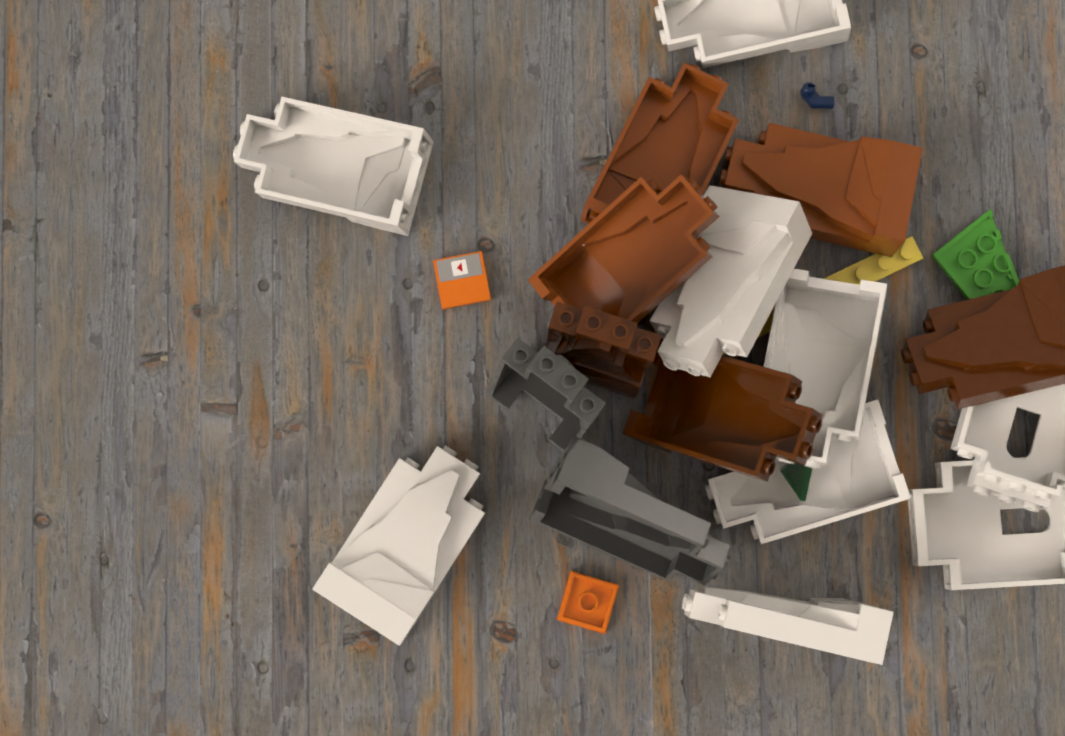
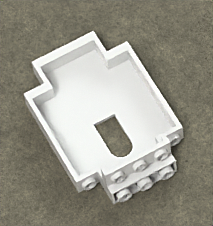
[950,384,1065,512]
[907,457,1065,590]

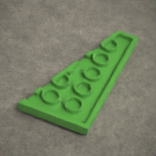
[931,209,1019,300]

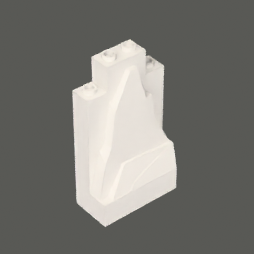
[654,0,851,68]
[233,97,434,236]
[650,185,812,377]
[764,269,887,469]
[705,400,911,544]
[312,445,485,646]
[682,587,894,665]

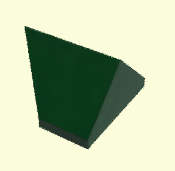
[780,462,812,501]

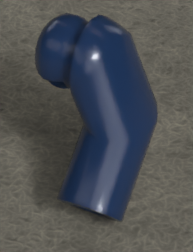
[800,82,834,109]

